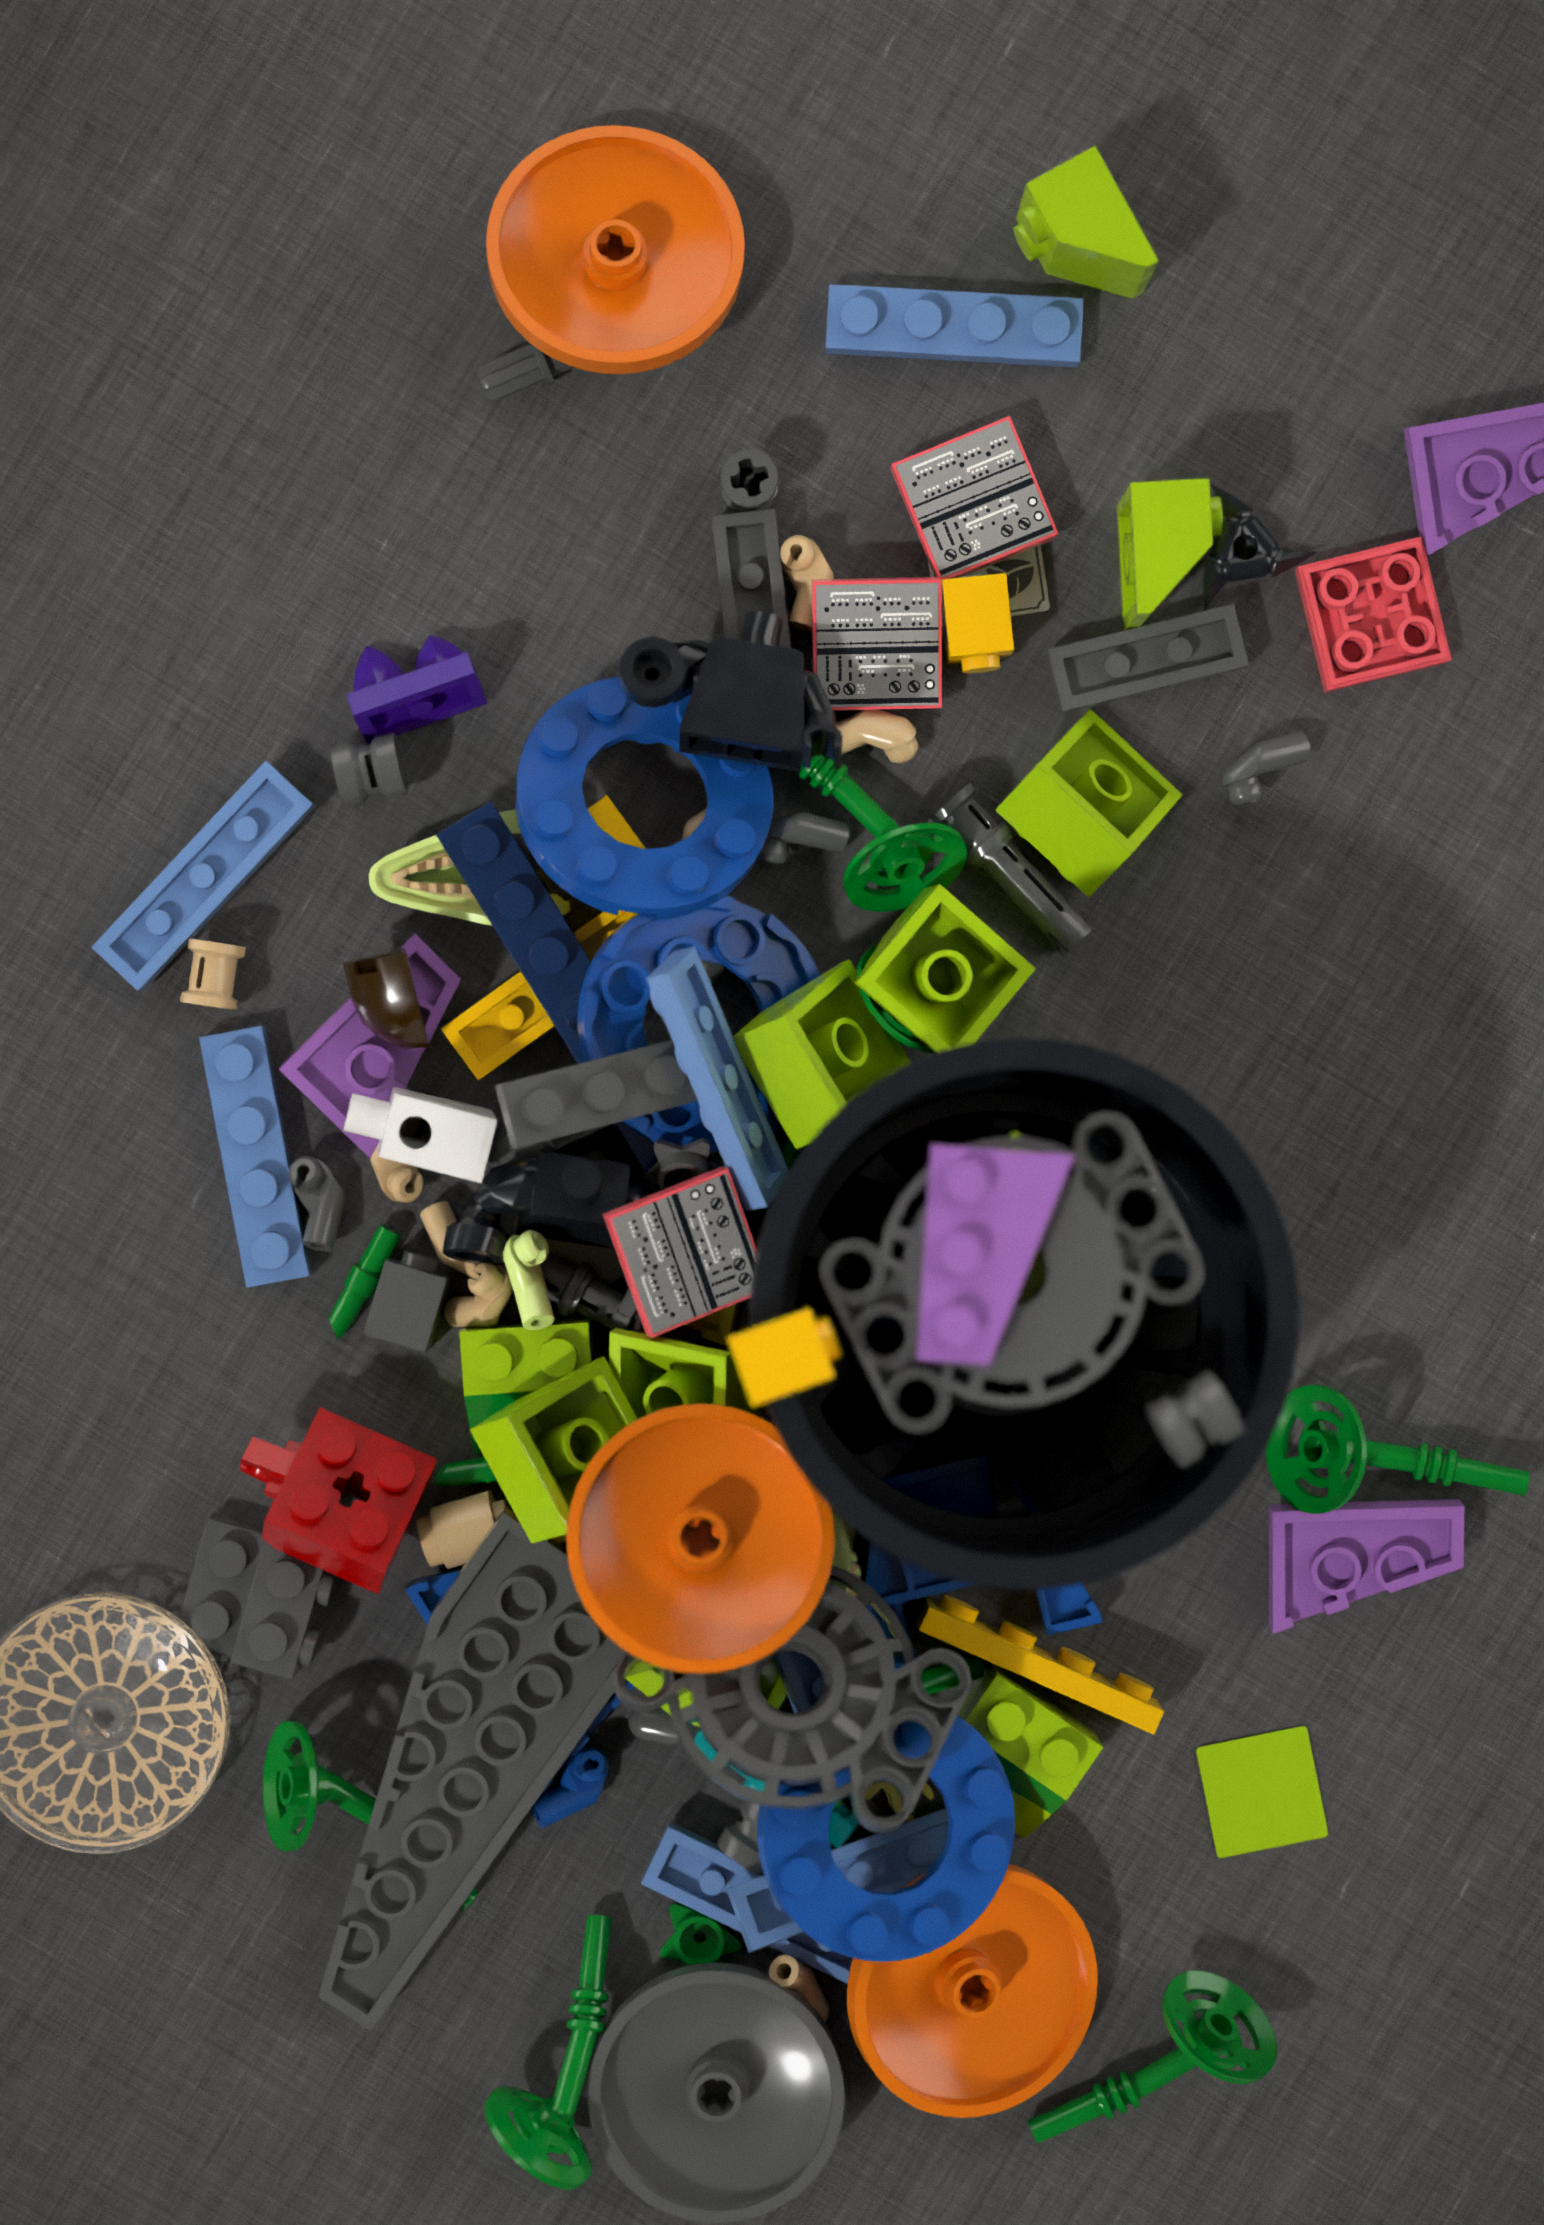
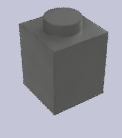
[363,1250,453,1353]

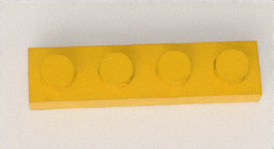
[441,910,636,1081]
[916,1595,1165,1735]

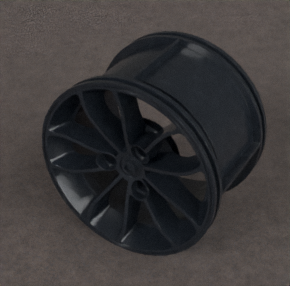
[743,1038,1300,1590]

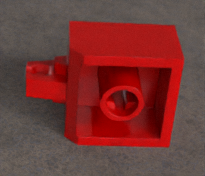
[239,1407,438,1595]

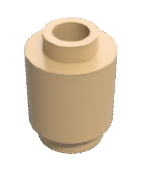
[417,1490,510,1569]

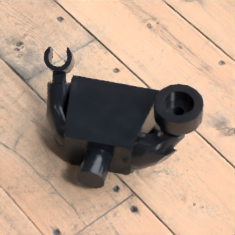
[619,611,843,772]
[442,1152,656,1288]

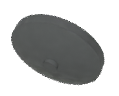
[588,1963,845,2224]

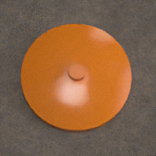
[486,125,745,374]
[566,1404,835,1675]
[847,1864,1098,2118]

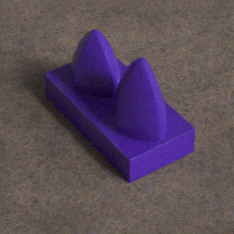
[346,635,488,744]

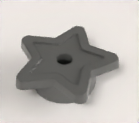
[644,1138,721,1190]

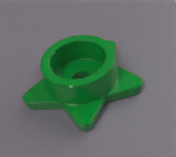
[659,1903,742,1965]

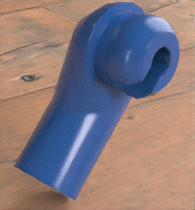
[531,1745,609,1829]

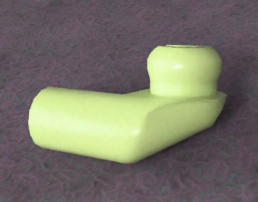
[502,1230,555,1330]

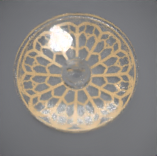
[0,1592,230,1854]

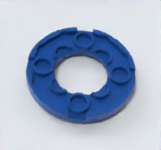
[515,677,773,919]
[577,896,820,1152]
[757,1716,1015,1962]

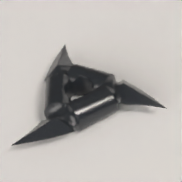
[1203,484,1317,611]

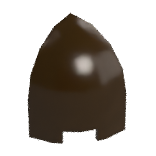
[343,948,429,1049]

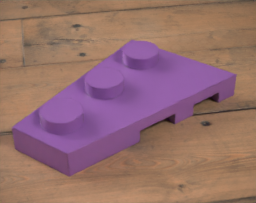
[1403,402,1544,556]
[279,933,461,1159]
[915,1144,1075,1365]
[1269,1499,1465,1634]

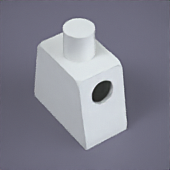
[343,1087,498,1183]

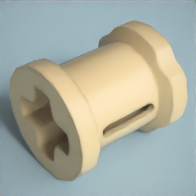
[180,939,246,1010]

